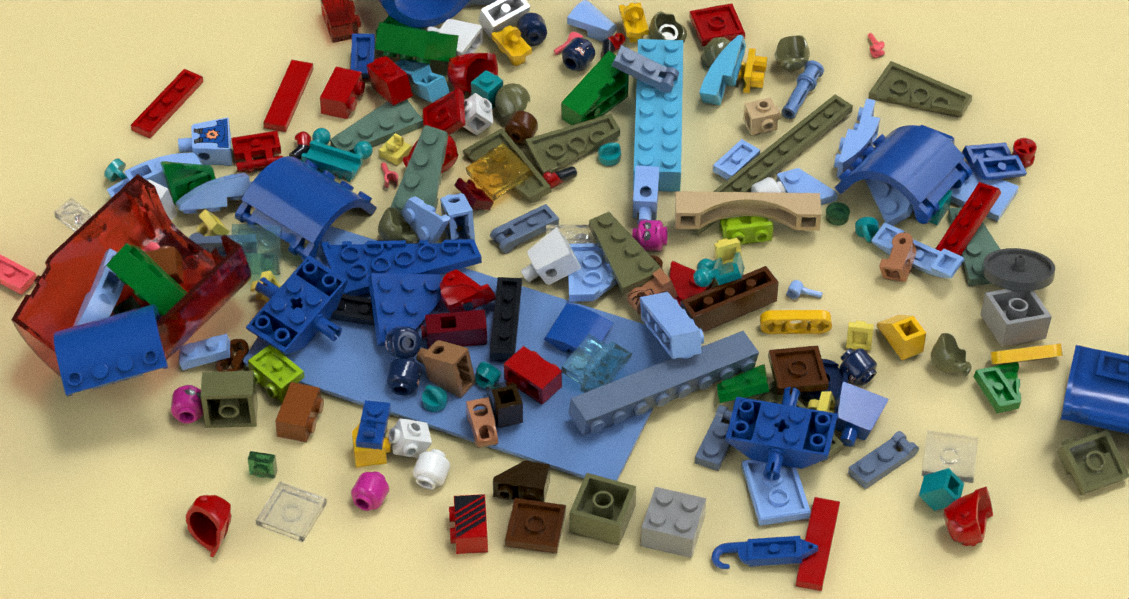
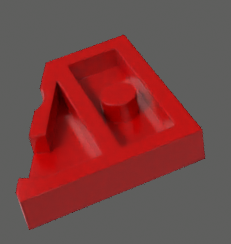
[670,261,714,307]

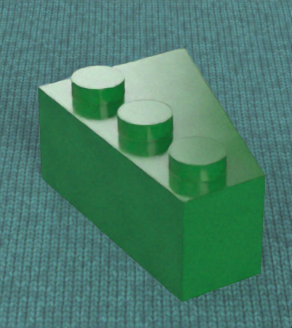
[375,22,459,64]
[561,51,629,125]
[106,243,192,319]

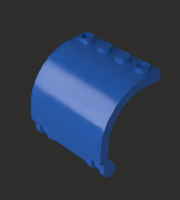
[379,0,471,28]
[834,125,972,224]
[235,156,377,261]
[54,304,168,397]
[1061,345,1129,434]

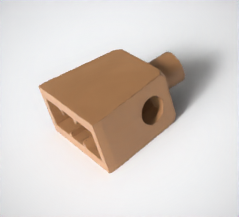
[416,340,476,398]

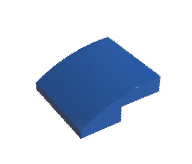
[962,142,1027,180]
[544,303,613,362]

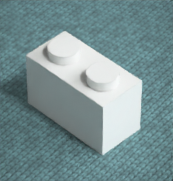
[478,0,531,39]

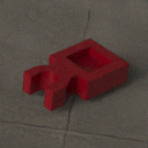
[454,178,494,210]

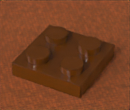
[768,345,829,395]
[505,498,566,553]

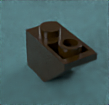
[485,381,523,428]
[493,461,550,502]

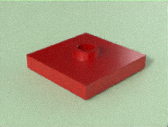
[689,3,745,47]
[423,88,465,135]

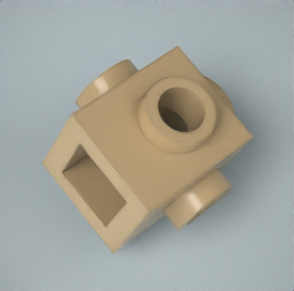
[743,97,781,135]

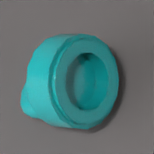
[598,142,621,166]
[104,158,127,182]
[855,217,879,243]
[475,361,502,389]
[422,384,447,412]

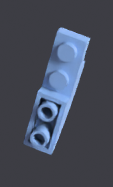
[834,99,880,178]
[107,153,202,209]
[176,173,253,214]
[73,249,125,327]

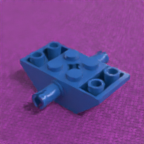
[246,255,348,355]
[725,387,838,480]

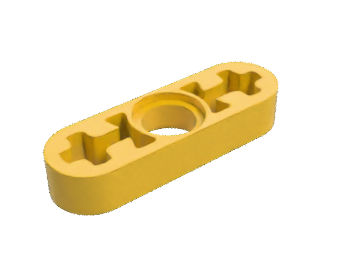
[760,310,832,334]
[990,343,1063,364]

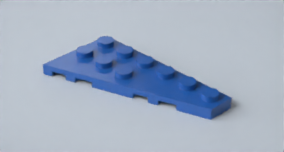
[320,239,482,296]

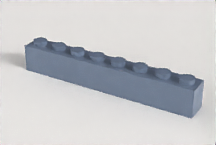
[568,331,759,436]

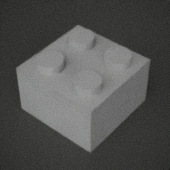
[980,289,1052,347]
[641,487,706,558]

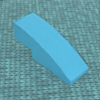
[699,35,747,105]
[395,59,450,103]

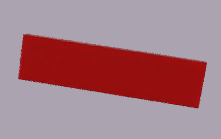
[263,59,314,132]
[131,69,203,139]
[935,182,1001,256]
[796,497,840,591]

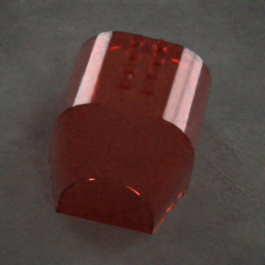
[11,174,252,377]

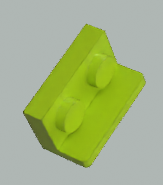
[719,216,773,245]
[248,345,305,403]

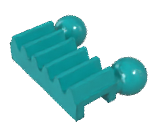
[301,128,373,182]
[693,252,745,287]

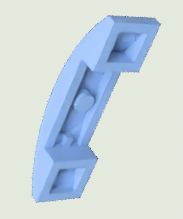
[871,222,965,279]

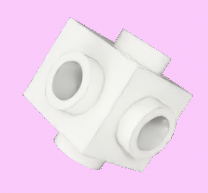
[463,93,493,135]
[388,418,432,458]

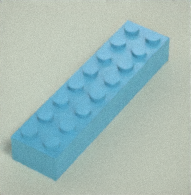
[633,39,683,192]

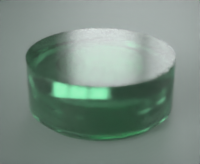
[825,202,850,225]

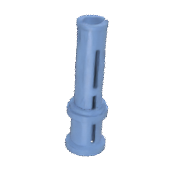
[781,60,824,119]

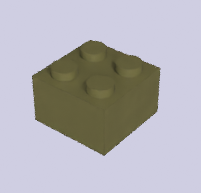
[201,370,258,428]
[569,473,636,545]

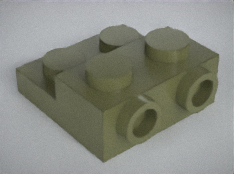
[1056,429,1129,495]

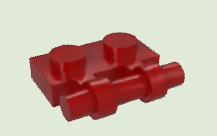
[231,131,283,173]

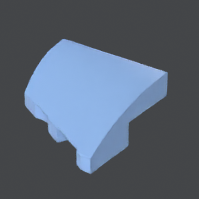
[567,0,617,42]

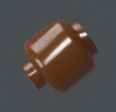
[505,111,538,145]

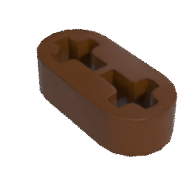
[216,338,249,372]

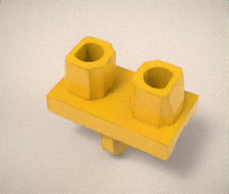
[619,2,649,43]
[491,25,532,66]
[737,48,767,94]

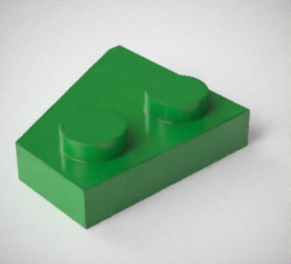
[160,161,216,206]
[973,362,1021,413]
[717,364,770,403]

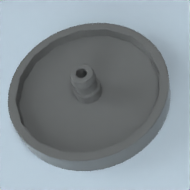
[983,248,1055,291]

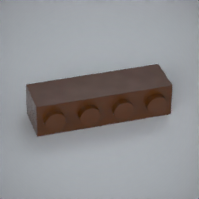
[681,266,779,332]

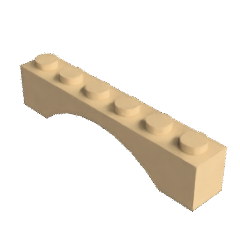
[675,191,822,231]

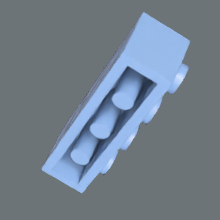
[640,292,704,359]

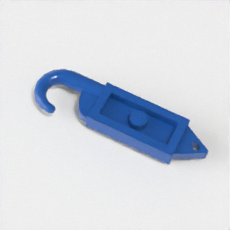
[711,536,818,569]

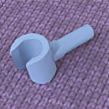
[786,280,823,299]

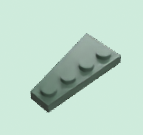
[330,99,423,154]
[391,125,448,217]
[948,207,1000,286]

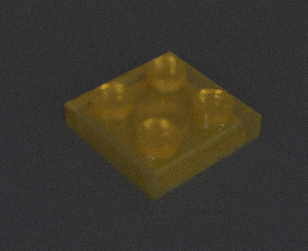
[466,143,532,201]

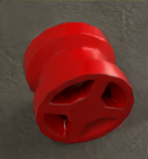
[1012,138,1037,168]

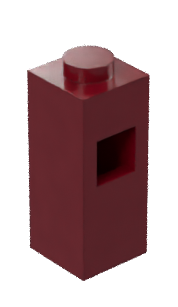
[421,309,488,349]

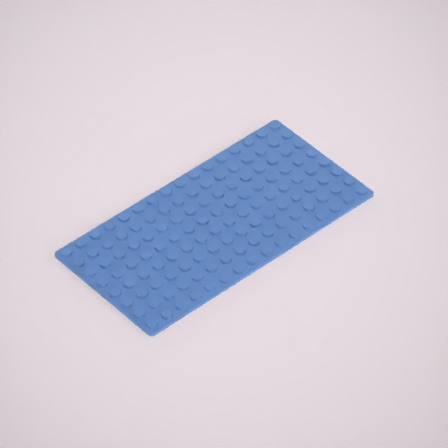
[243,226,672,481]

